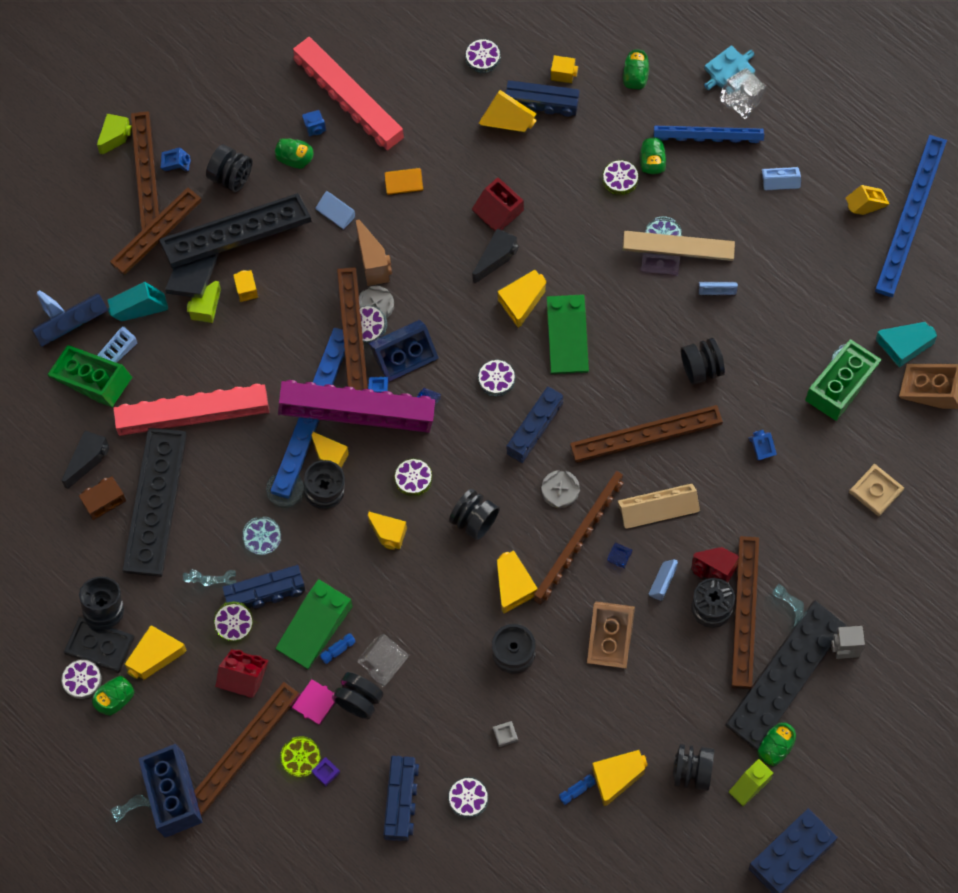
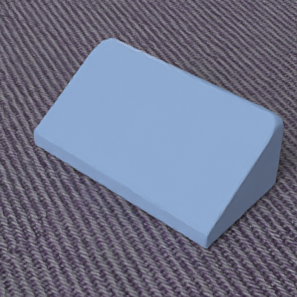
[762,167,801,190]
[315,191,355,230]
[699,282,738,295]
[649,559,678,601]

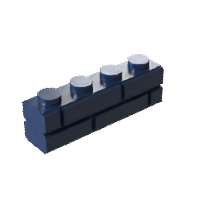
[506,80,580,117]
[31,293,108,346]
[506,386,563,463]
[223,565,306,608]
[383,756,419,841]

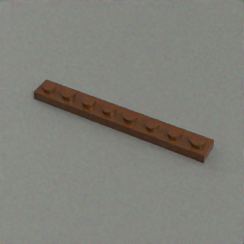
[131,111,159,230]
[337,268,368,391]
[570,405,723,463]
[534,471,624,605]
[732,536,759,689]
[194,682,300,816]

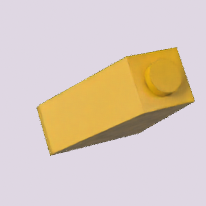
[479,90,536,132]
[497,270,546,328]
[497,551,538,614]
[125,625,186,680]
[592,750,647,806]

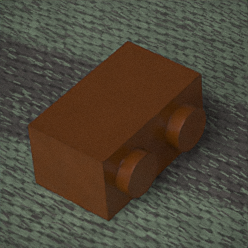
[79,476,126,520]

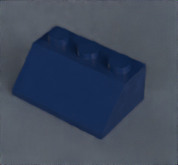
[369,320,439,382]

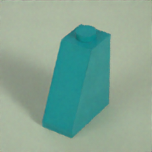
[108,282,168,322]
[876,322,937,368]

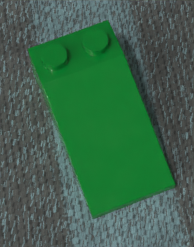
[547,295,589,374]
[805,339,882,421]
[47,345,132,407]
[275,579,353,670]

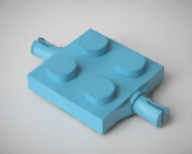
[704,45,755,94]

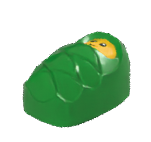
[623,49,649,90]
[274,138,314,169]
[640,138,666,174]
[92,676,134,716]
[757,722,796,766]

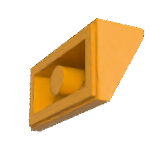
[385,168,423,195]

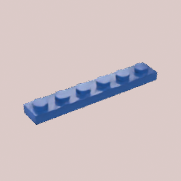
[654,126,764,143]

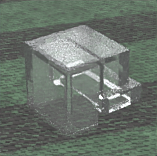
[719,68,766,119]
[357,634,409,686]

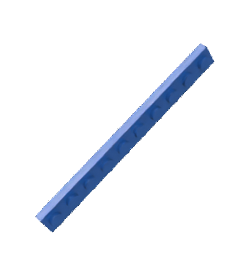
[875,135,947,298]
[271,328,345,499]

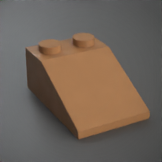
[356,220,392,286]
[899,364,958,409]
[587,602,635,668]

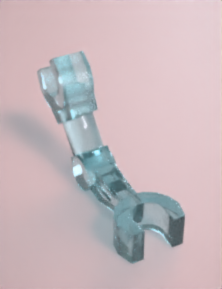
[183,570,237,586]
[772,584,804,628]
[110,794,152,822]

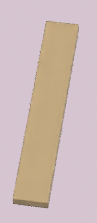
[623,231,735,261]

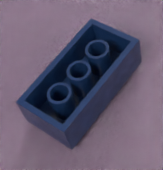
[139,744,203,838]
[749,808,838,893]

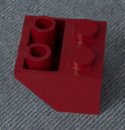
[472,178,524,232]
[691,547,739,583]
[215,649,269,698]

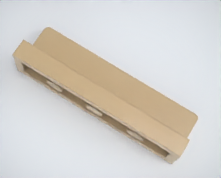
[618,484,700,529]

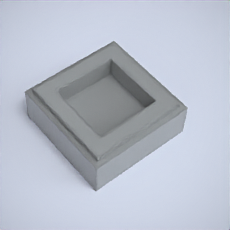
[493,721,518,747]

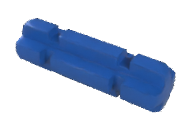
[320,633,356,664]
[559,775,596,805]

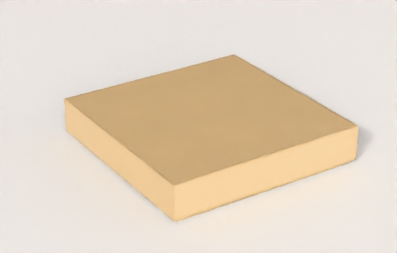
[849,464,904,516]

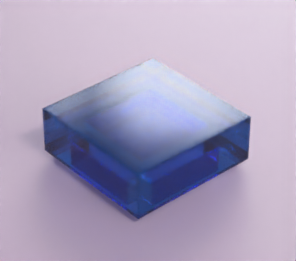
[417,388,441,405]
[607,542,633,569]

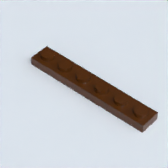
[110,188,202,275]

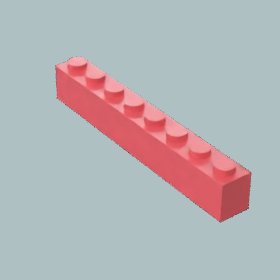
[293,37,404,151]
[114,384,270,436]

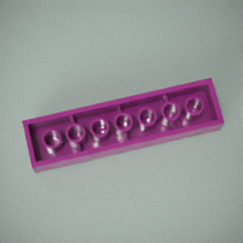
[278,380,435,433]

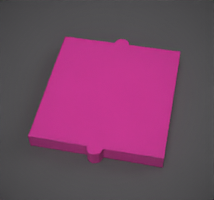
[292,679,335,725]

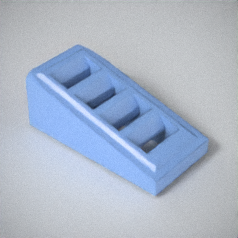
[37,290,64,318]
[97,327,137,363]

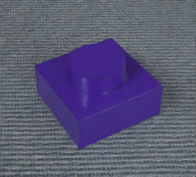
[311,757,340,787]

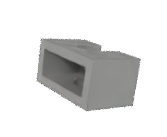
[831,626,865,659]

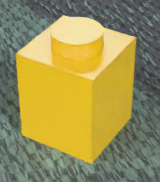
[551,55,578,83]
[233,270,258,302]

